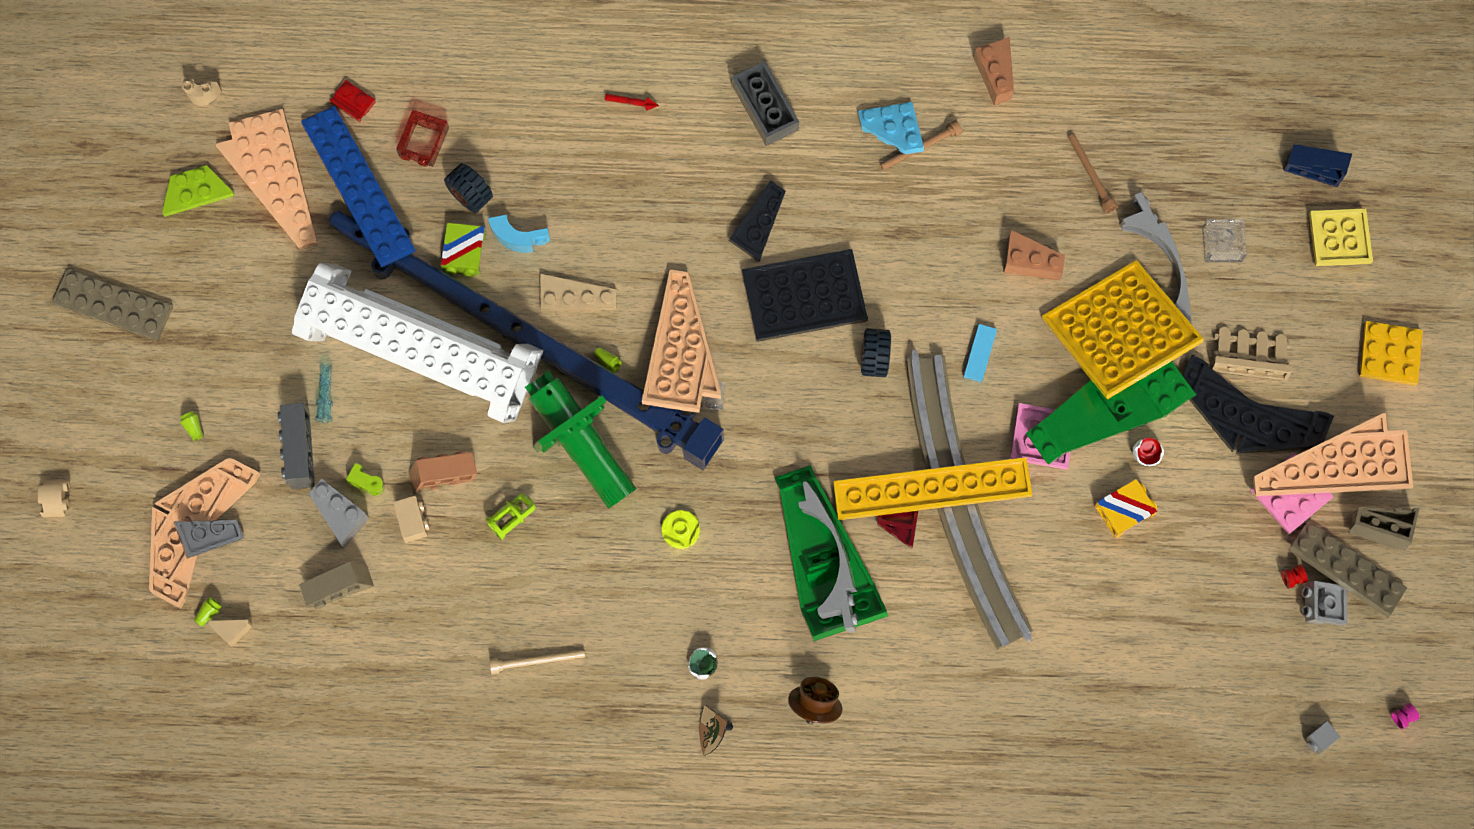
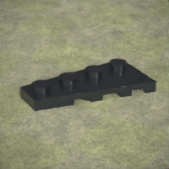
[728,181,786,262]

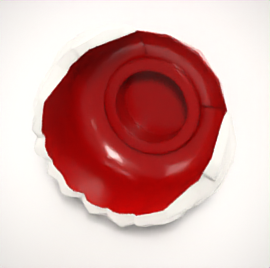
[1133,437,1164,467]

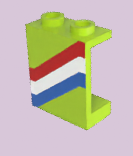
[441,223,486,277]

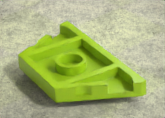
[162,165,234,217]

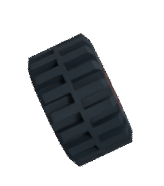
[444,163,493,213]
[861,328,891,378]

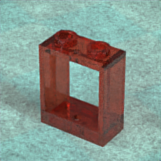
[396,110,449,167]

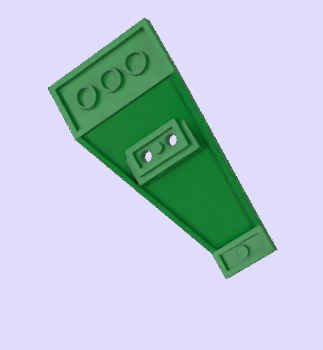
[1026,361,1197,465]

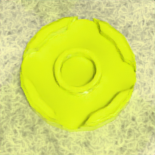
[661,510,700,549]

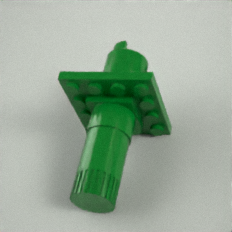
[525,370,637,509]

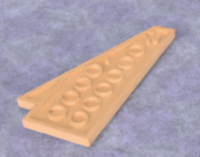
[216,109,318,249]

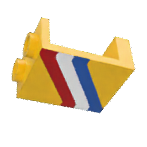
[1094,479,1158,539]

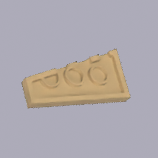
[540,274,617,312]

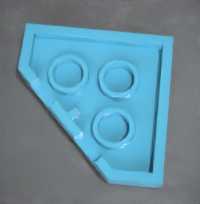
[858,102,924,154]

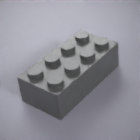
[732,61,799,146]
[277,403,315,489]

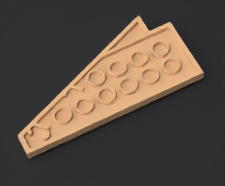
[642,270,721,413]
[1253,413,1413,496]

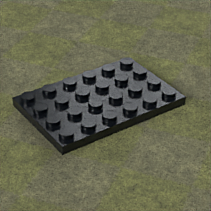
[742,249,868,342]

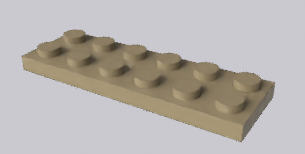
[52,269,173,341]
[1289,521,1407,618]

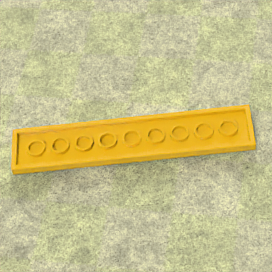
[833,457,1032,520]

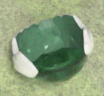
[688,647,718,679]

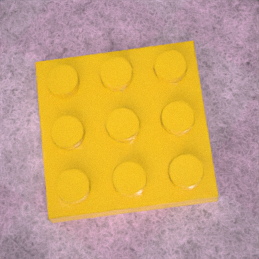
[1359,321,1423,385]

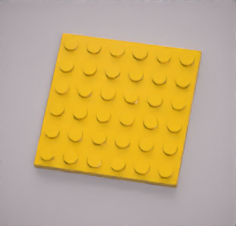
[1042,260,1203,399]

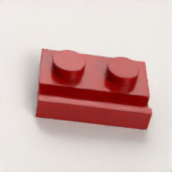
[330,80,376,122]

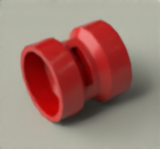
[1281,564,1308,589]

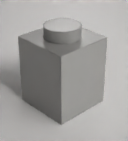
[1305,721,1340,754]

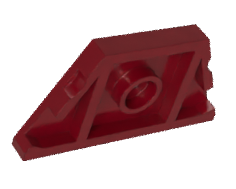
[877,511,918,548]

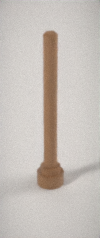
[880,120,963,170]
[1068,134,1118,214]

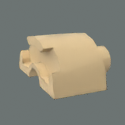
[181,78,222,106]
[38,479,70,517]

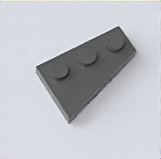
[173,520,244,559]

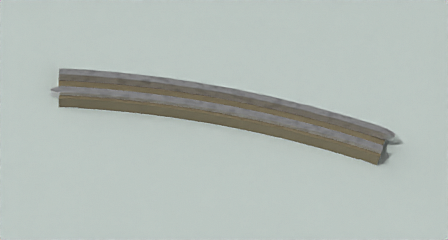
[906,350,1033,650]

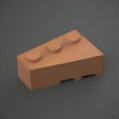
[973,37,1014,105]
[1004,230,1065,281]
[409,451,477,494]

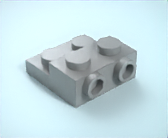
[1302,581,1347,626]

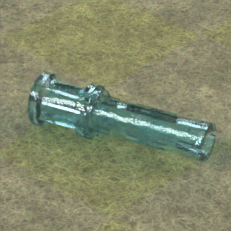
[315,364,333,423]

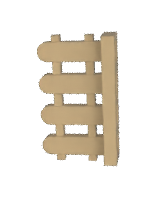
[1212,327,1292,381]

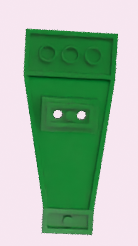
[774,465,888,641]

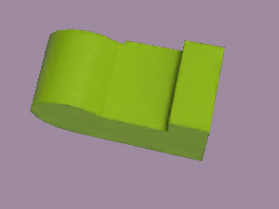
[346,463,384,496]

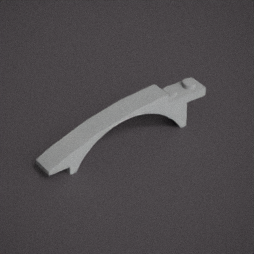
[1120,192,1192,324]
[798,481,858,633]

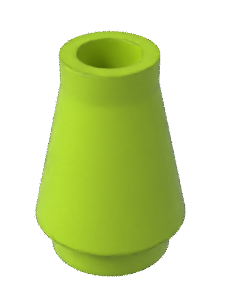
[594,347,622,373]
[180,411,204,441]
[194,597,222,627]

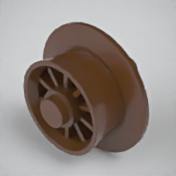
[788,677,843,724]

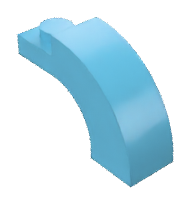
[488,215,550,253]

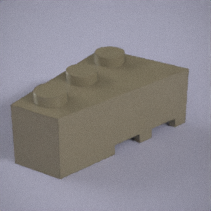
[1348,507,1419,551]
[299,561,374,609]

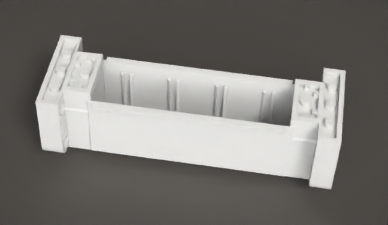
[292,263,544,423]

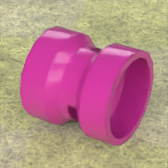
[1391,702,1420,730]

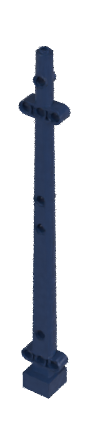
[329,210,724,471]

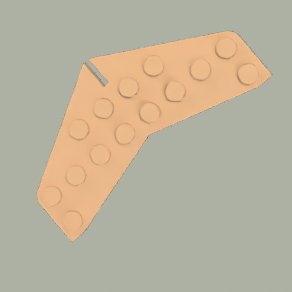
[149,458,260,609]

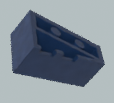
[1284,144,1352,187]

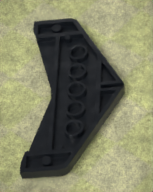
[1183,355,1334,454]

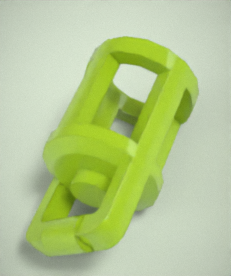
[485,493,536,540]

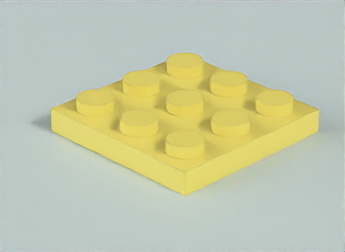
[1309,209,1373,266]

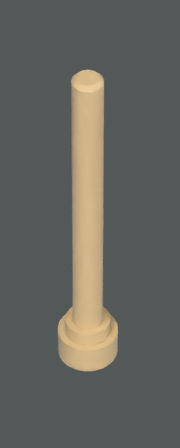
[490,650,585,674]

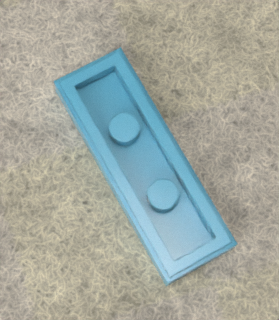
[963,324,997,383]

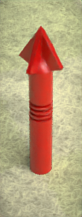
[605,93,659,111]

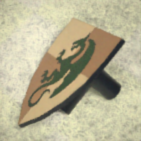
[700,705,733,756]

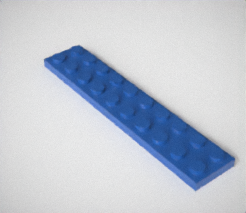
[301,106,415,268]

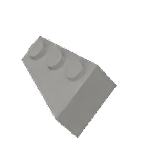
[309,479,369,548]

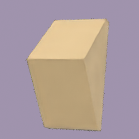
[209,620,252,647]

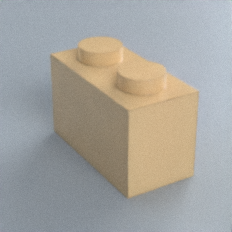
[393,496,430,543]

